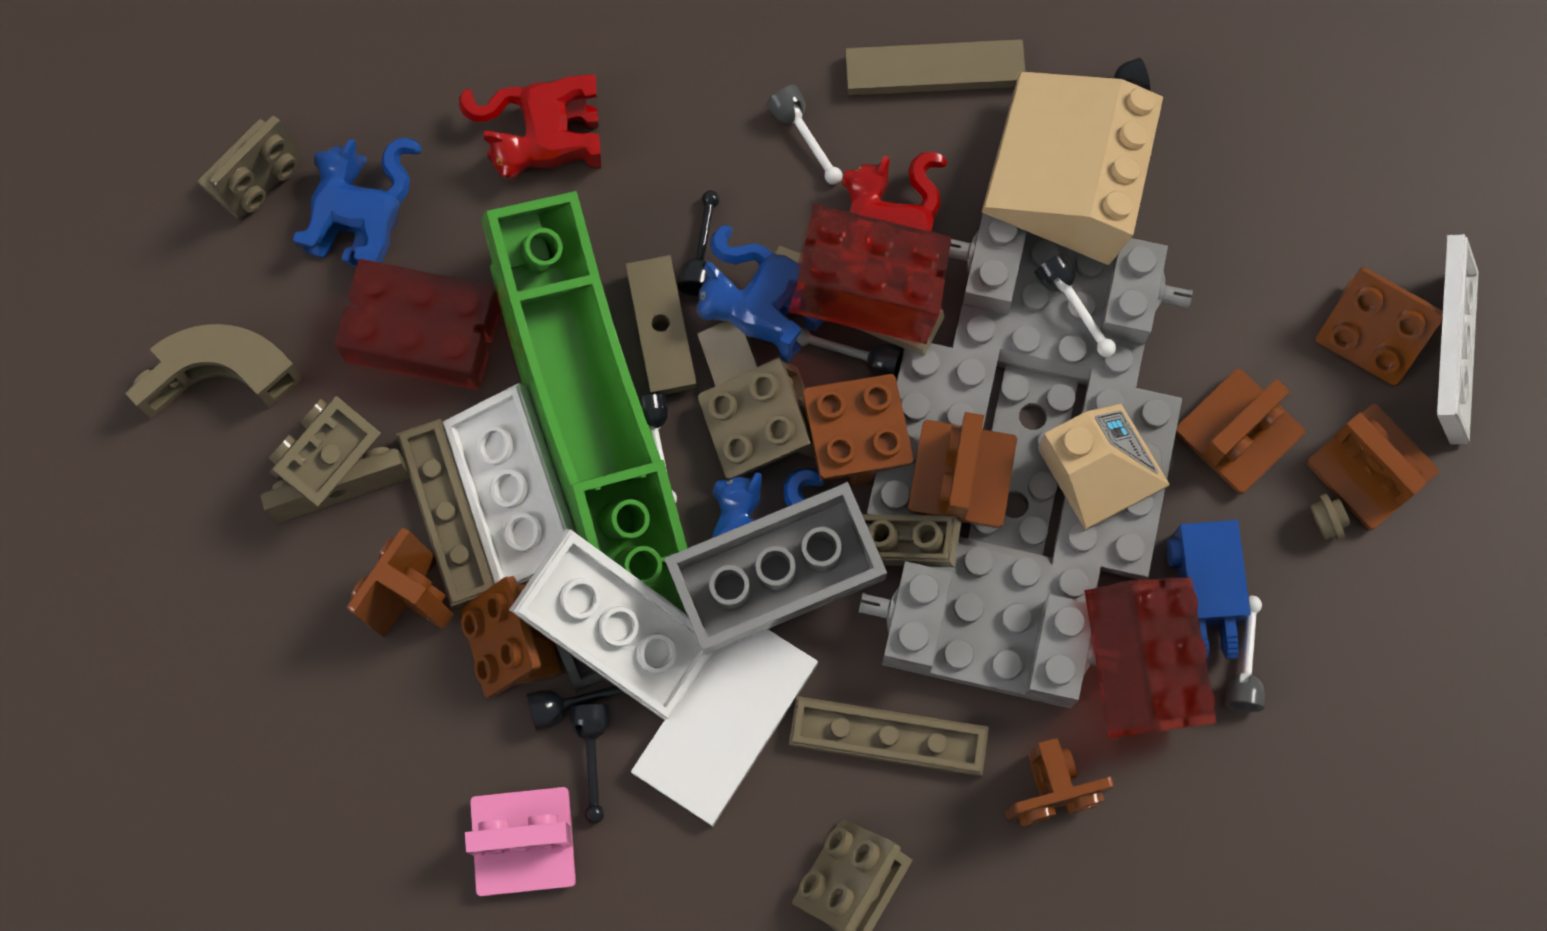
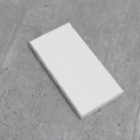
[1437,234,1479,444]
[442,383,576,585]
[509,528,713,721]
[631,629,818,827]

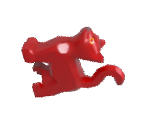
[459,74,601,181]
[837,151,947,287]

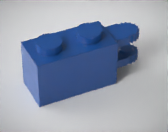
[1167,520,1251,661]

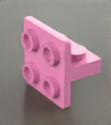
[465,787,576,897]

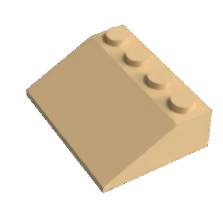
[981,72,1163,265]

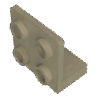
[197,116,302,221]
[698,357,815,479]
[268,396,381,507]

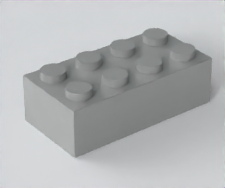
[664,482,887,655]

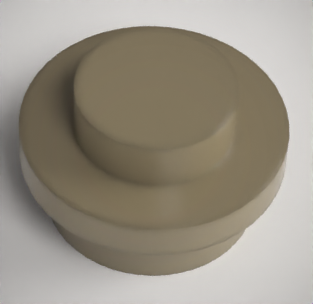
[1310,494,1350,540]

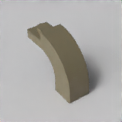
[125,324,304,419]

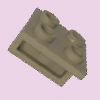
[792,819,913,931]

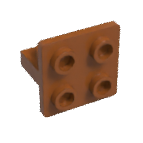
[1316,267,1443,386]
[1176,369,1305,495]
[802,374,914,488]
[1306,404,1439,531]
[908,412,1017,528]
[347,528,454,637]
[461,576,562,698]
[1005,738,1115,827]

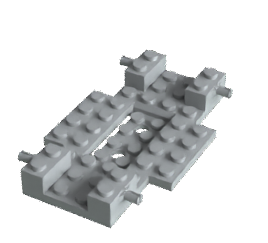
[858,213,1193,709]

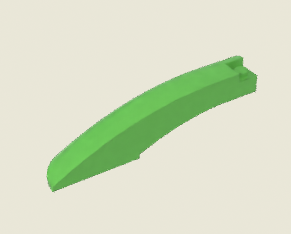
[480,191,687,613]

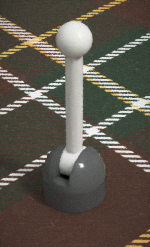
[766,84,842,185]
[1224,595,1265,712]

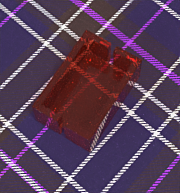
[788,203,952,344]
[334,258,501,390]
[1084,577,1217,738]

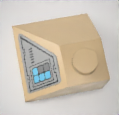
[1038,404,1170,531]

